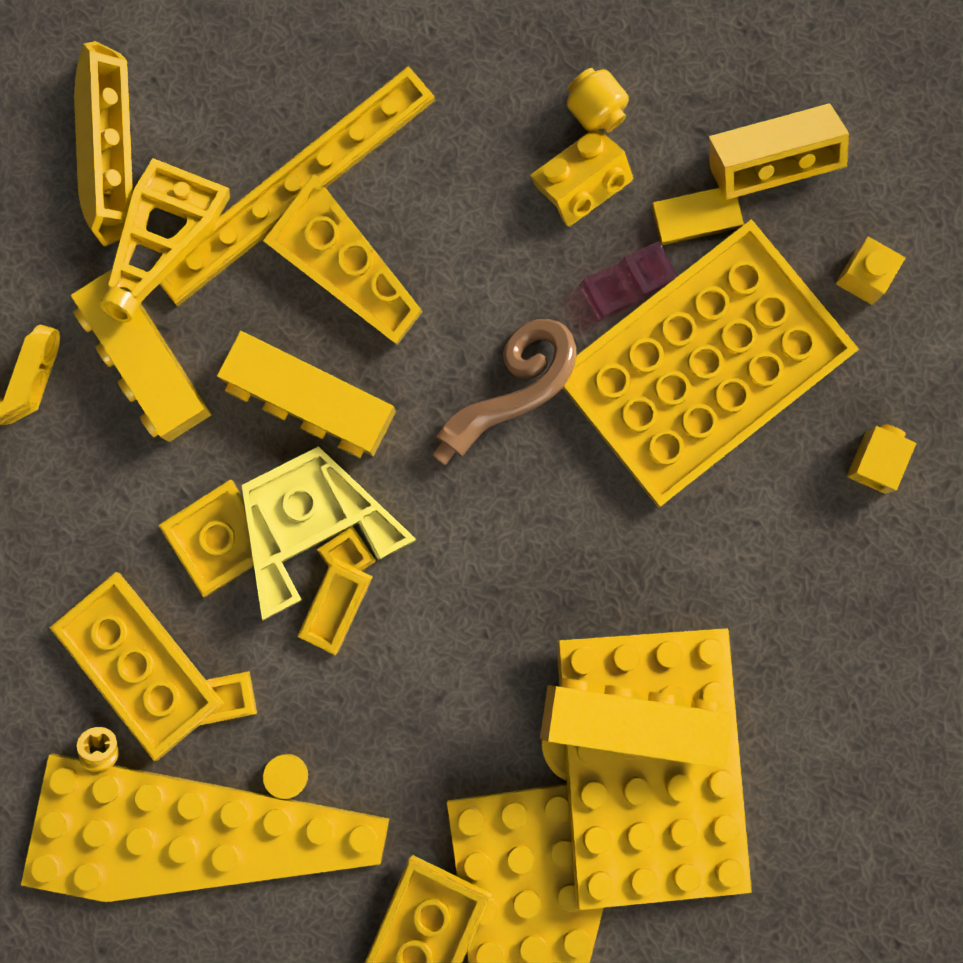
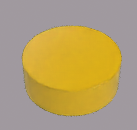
[263,754,308,799]

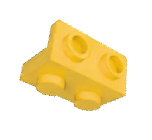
[530,129,633,227]

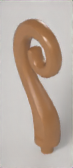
[432,319,577,465]

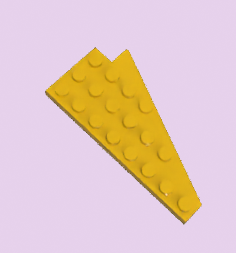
[447,784,604,963]

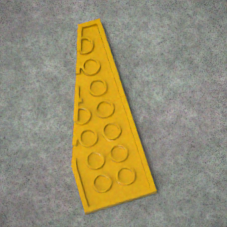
[21,754,390,902]

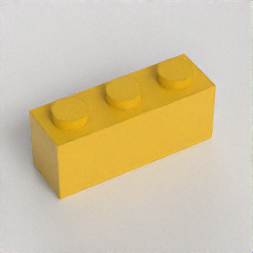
[709,103,849,200]

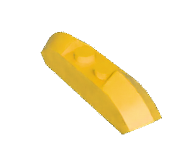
[74,41,133,247]

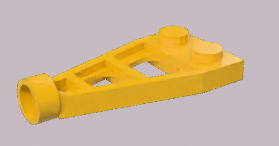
[99,158,230,322]

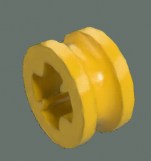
[76,727,119,772]

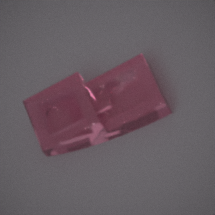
[579,241,678,321]

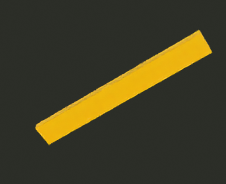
[159,66,435,306]

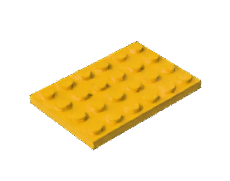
[562,219,859,508]
[556,628,752,910]

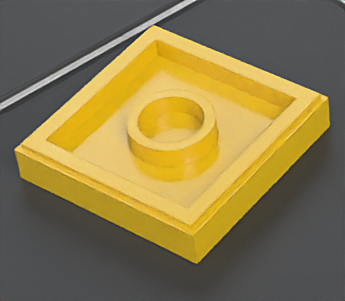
[158,479,254,597]

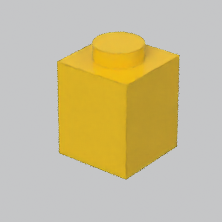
[836,236,906,305]
[847,424,916,494]

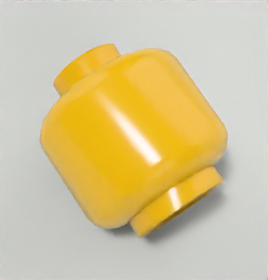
[567,68,629,133]

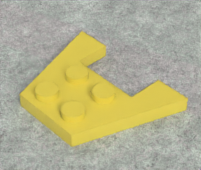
[242,446,416,621]

